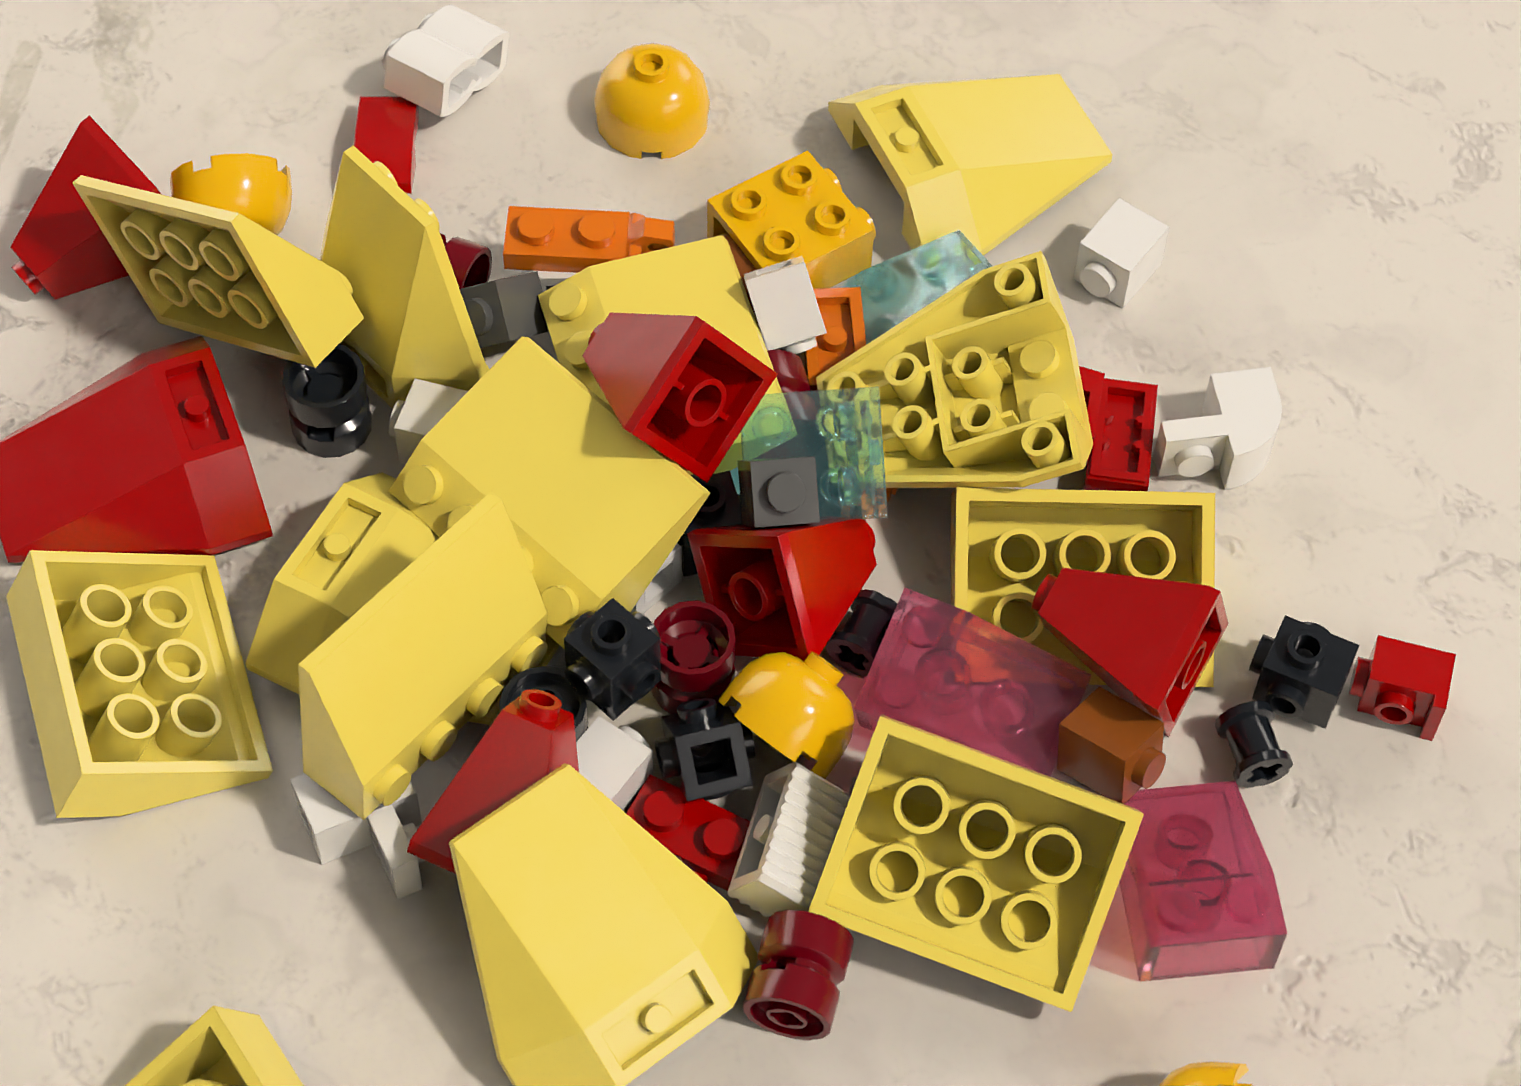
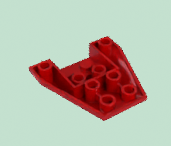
[0,335,273,563]

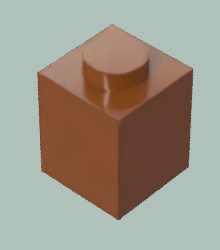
[1057,686,1166,804]

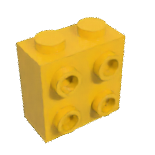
[707,150,876,289]

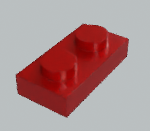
[626,774,750,891]

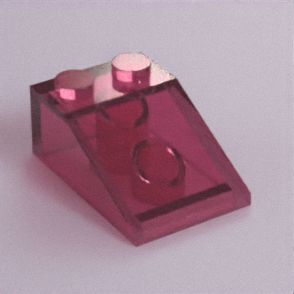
[854,588,1091,777]
[1119,781,1288,982]

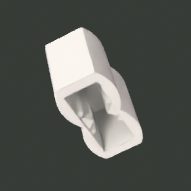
[382,5,510,117]

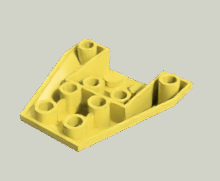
[828,74,1113,276]
[320,145,489,409]
[816,251,1093,488]
[245,472,560,725]
[449,763,759,1086]

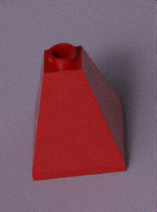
[10,115,162,300]
[582,312,778,483]
[687,516,877,661]
[1032,568,1229,737]
[407,689,579,874]

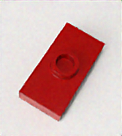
[1084,378,1158,491]

